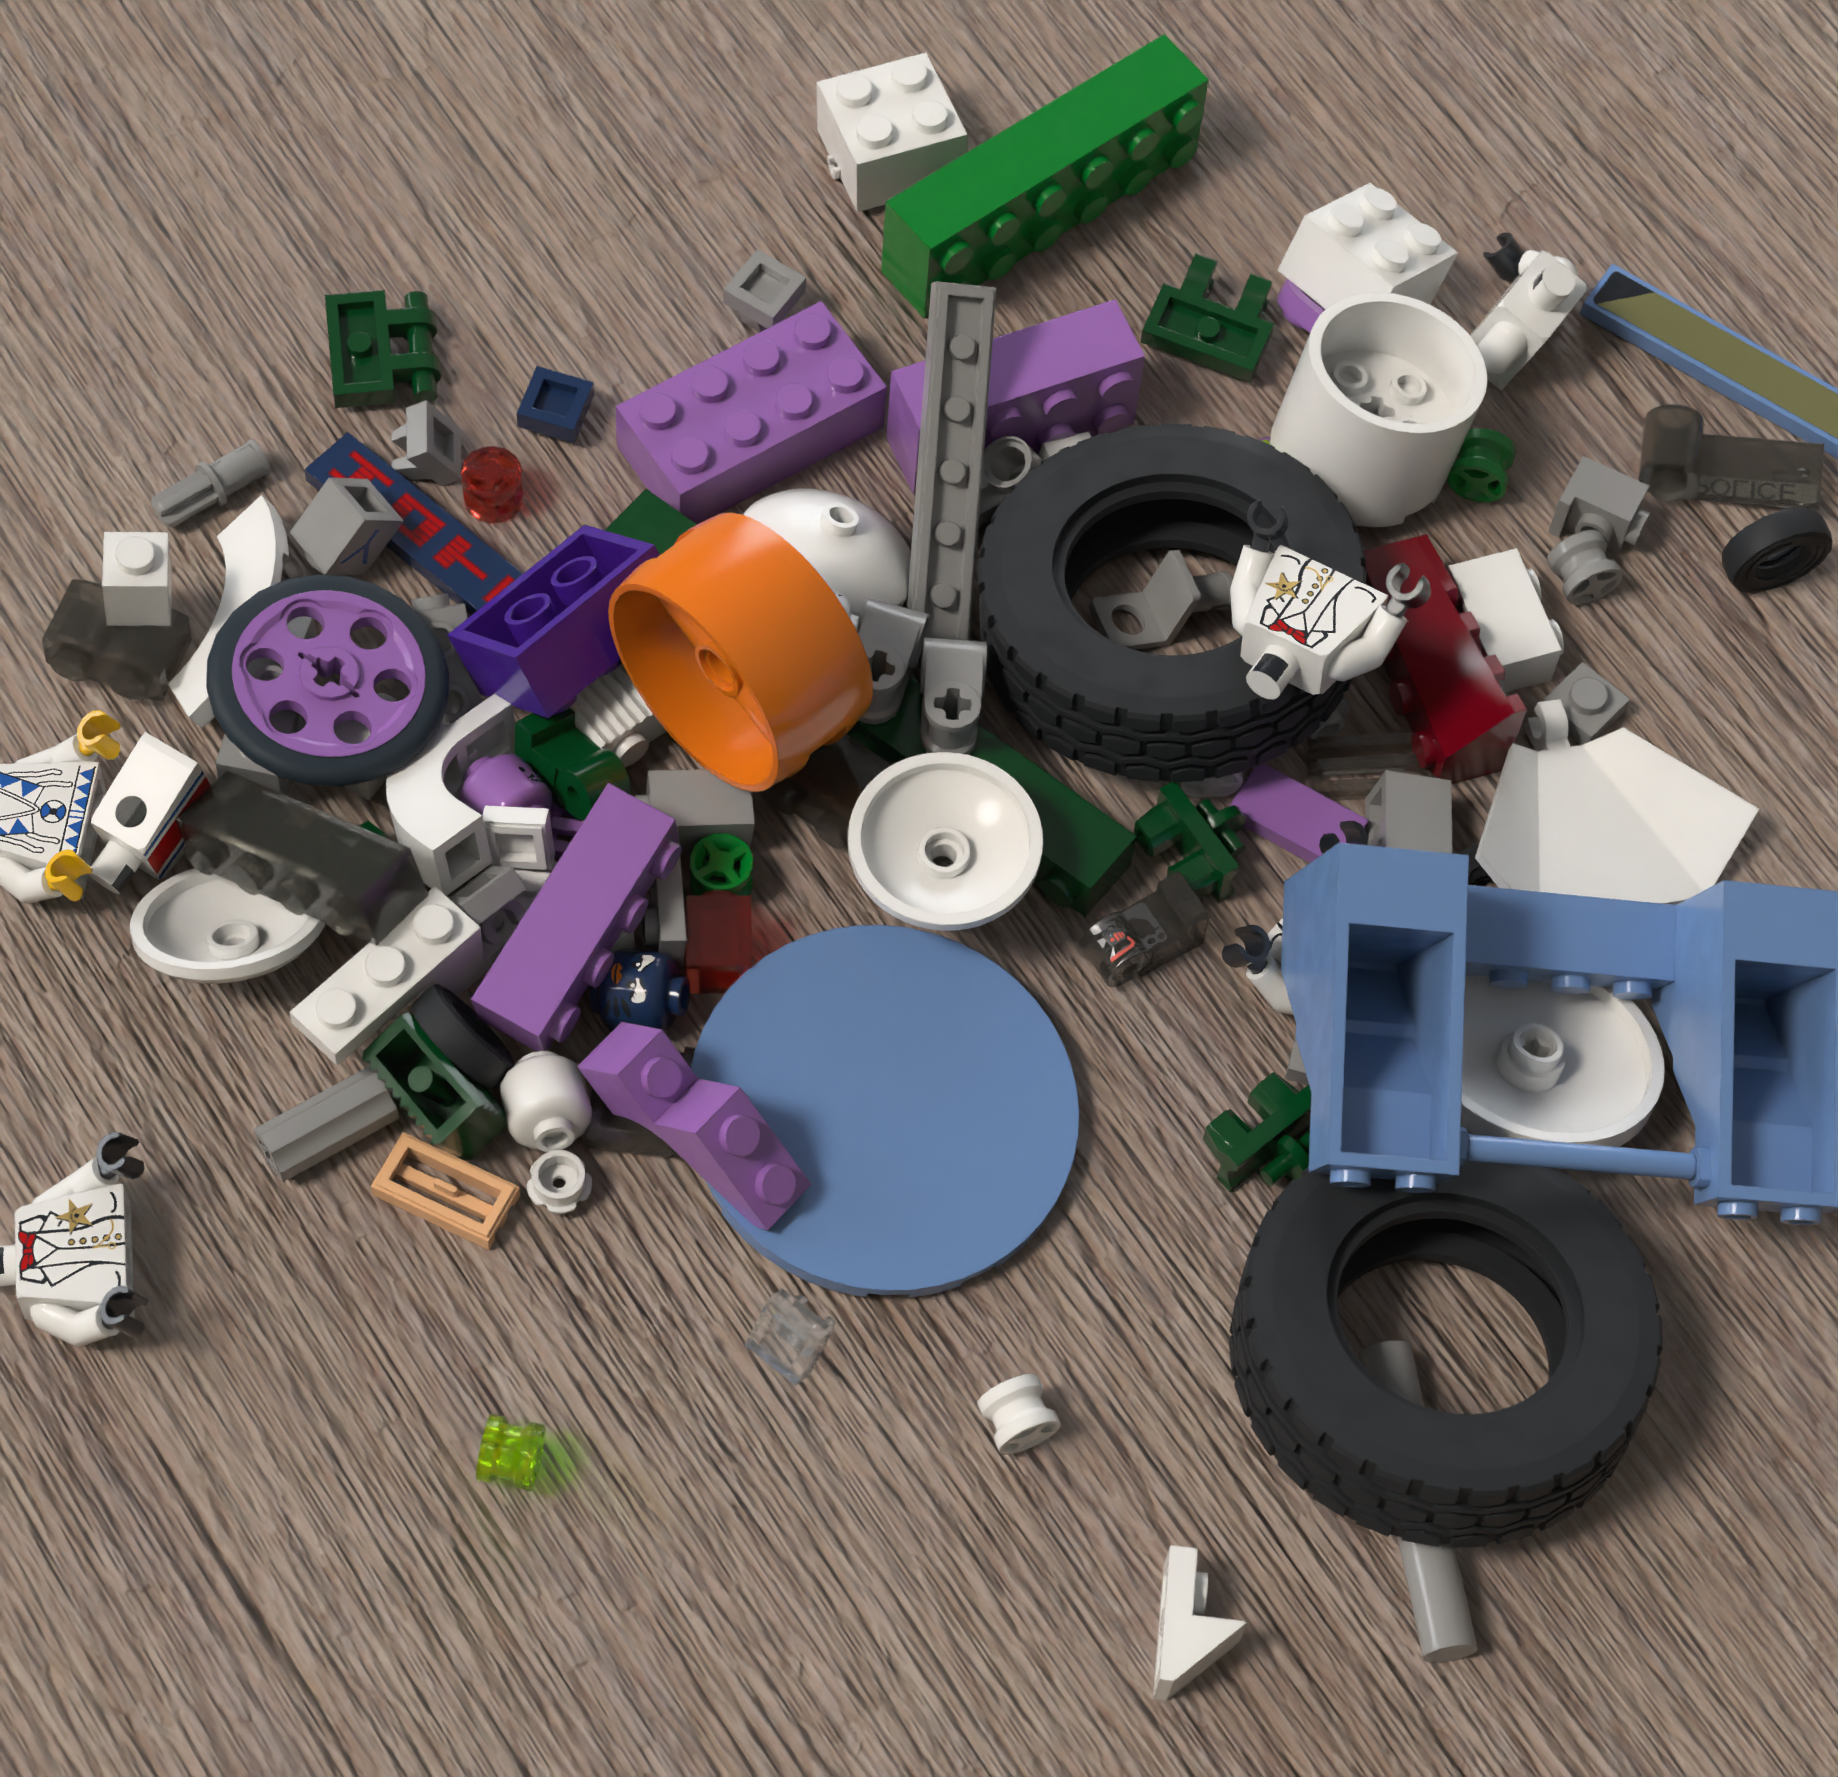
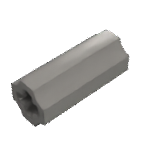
[253,1066,399,1182]

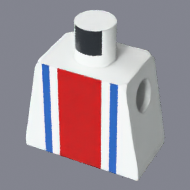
[88,732,222,894]

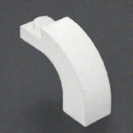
[386,694,515,896]

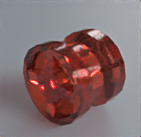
[461,446,524,524]

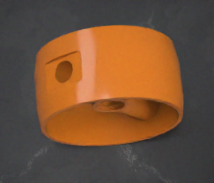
[608,513,873,792]

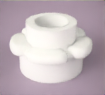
[526,1150,592,1214]

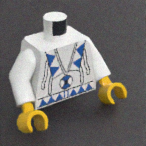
[0,710,121,903]

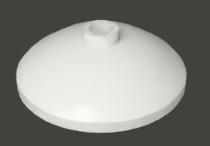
[744,488,911,624]
[848,752,1043,931]
[130,859,327,984]

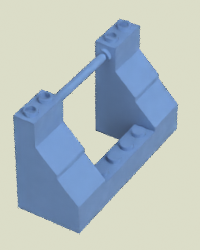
[1281,842,1838,1225]

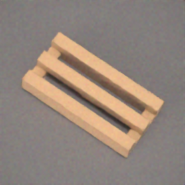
[371,1132,521,1250]

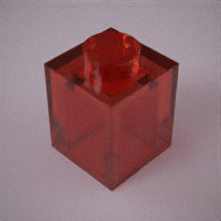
[686,890,752,994]

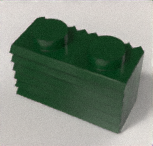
[362,1012,507,1160]

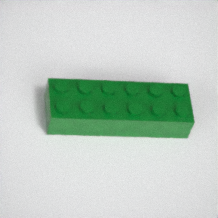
[881,34,1209,319]

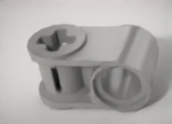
[857,598,930,724]
[919,637,987,755]

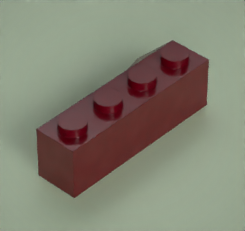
[1364,534,1527,784]

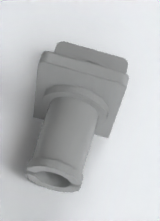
[1089,550,1233,650]

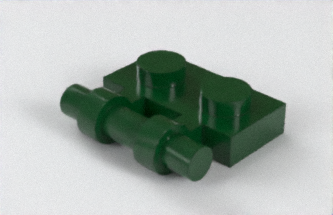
[325,290,442,408]

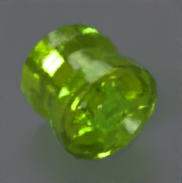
[476,1414,546,1492]

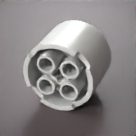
[1270,292,1487,527]

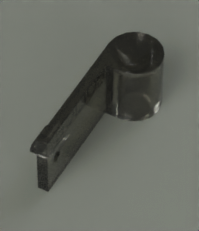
[1638,404,1824,510]

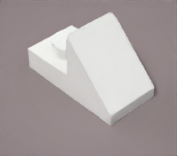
[1153,1545,1247,1701]

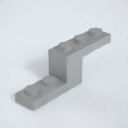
[635,769,755,970]

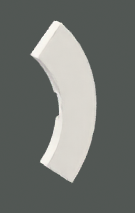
[168,495,289,728]

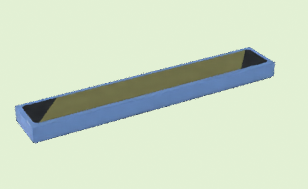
[1580,263,1838,459]

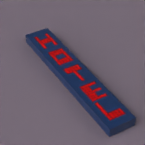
[304,432,523,615]

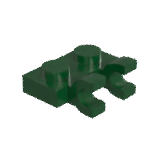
[1140,253,1274,383]

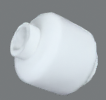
[500,1051,592,1152]

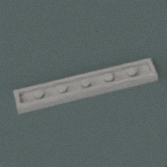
[907,281,997,641]

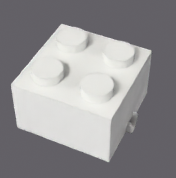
[817,53,967,212]
[1278,183,1458,309]

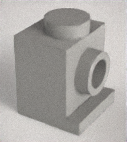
[1548,456,1651,554]

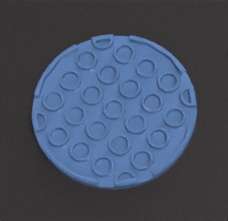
[691,925,1079,1298]

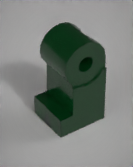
[514,708,631,820]

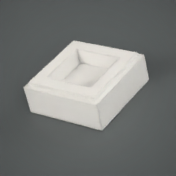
[482,805,555,870]

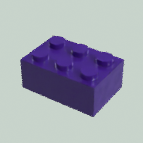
[447,525,660,718]

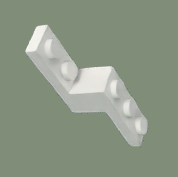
[290,860,557,1065]

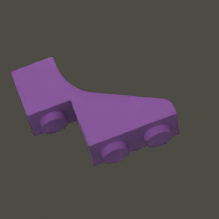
[577,1022,812,1230]

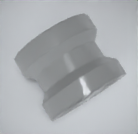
[1547,530,1623,605]

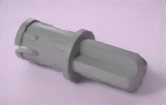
[150,439,271,528]

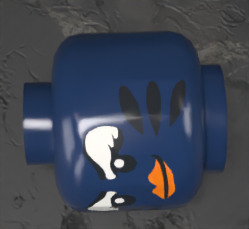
[589,948,690,1033]

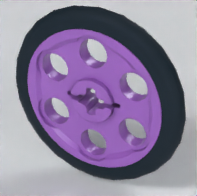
[206,575,449,787]

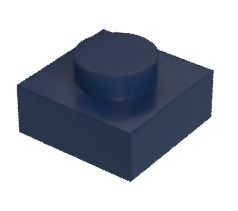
[516,366,594,443]

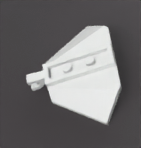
[1475,699,1759,905]

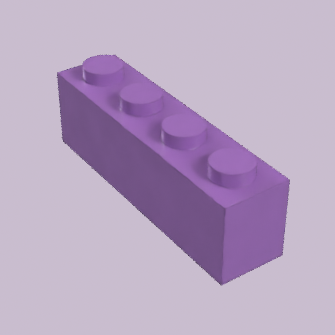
[471,783,682,1052]

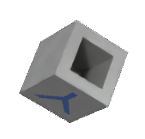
[290,478,404,575]

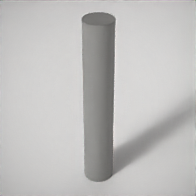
[1359,1340,1478,1663]

